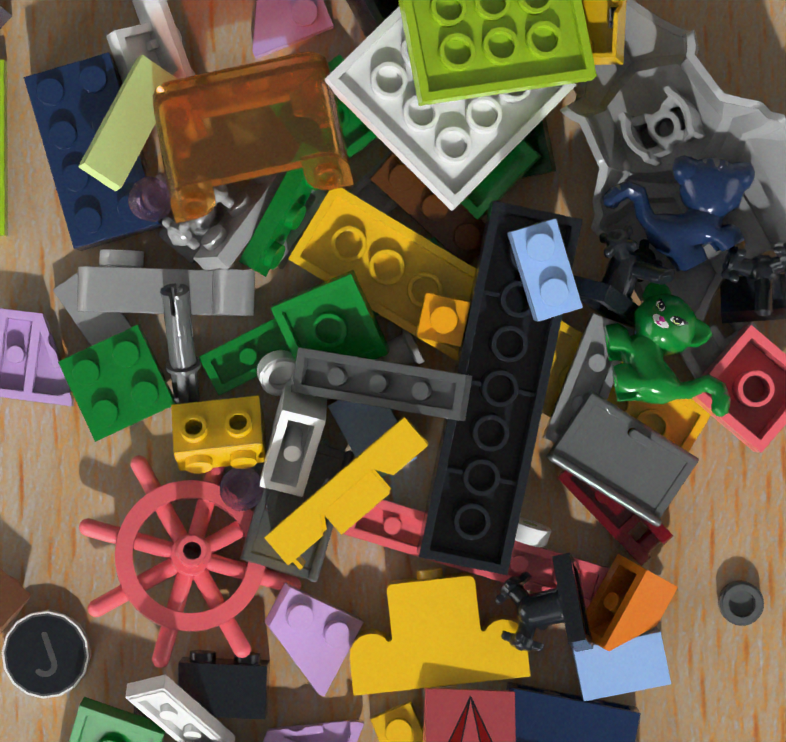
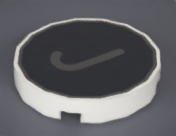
[2,609,91,699]

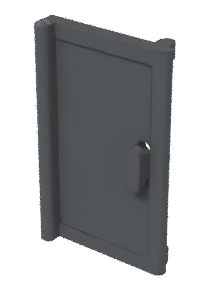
[546,390,699,527]
[240,444,354,582]

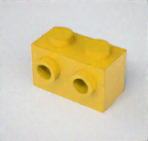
[171,395,267,474]

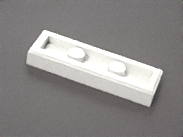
[125,674,236,742]

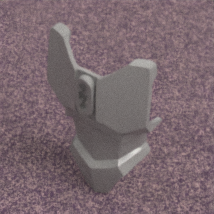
[560,0,786,322]

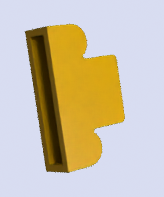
[349,567,530,696]

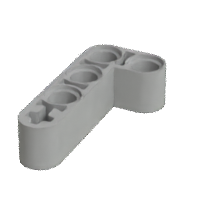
[77,267,255,316]

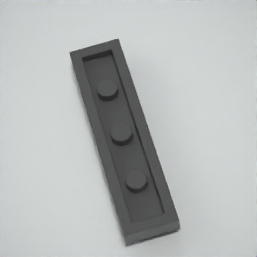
[291,347,472,421]

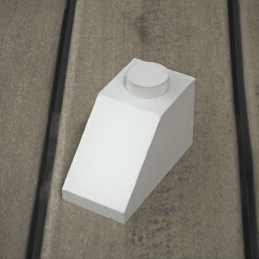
[259,385,327,497]

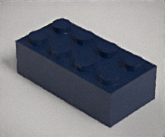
[24,52,164,251]

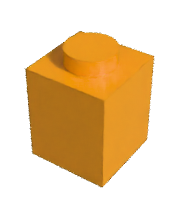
[415,292,471,347]

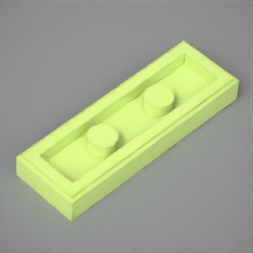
[78,55,179,191]

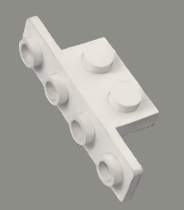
[106,0,215,150]

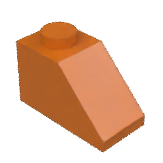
[586,554,678,651]

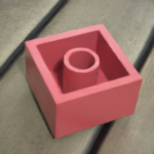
[691,325,786,453]

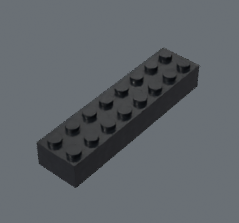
[417,201,583,575]

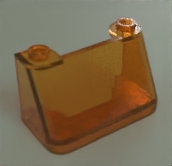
[153,51,354,223]

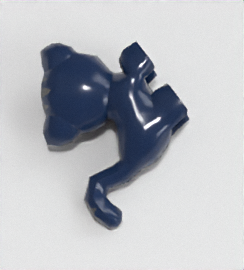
[602,155,755,272]

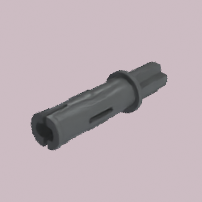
[160,283,201,404]

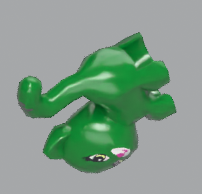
[604,282,731,417]

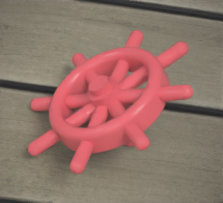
[79,455,301,668]

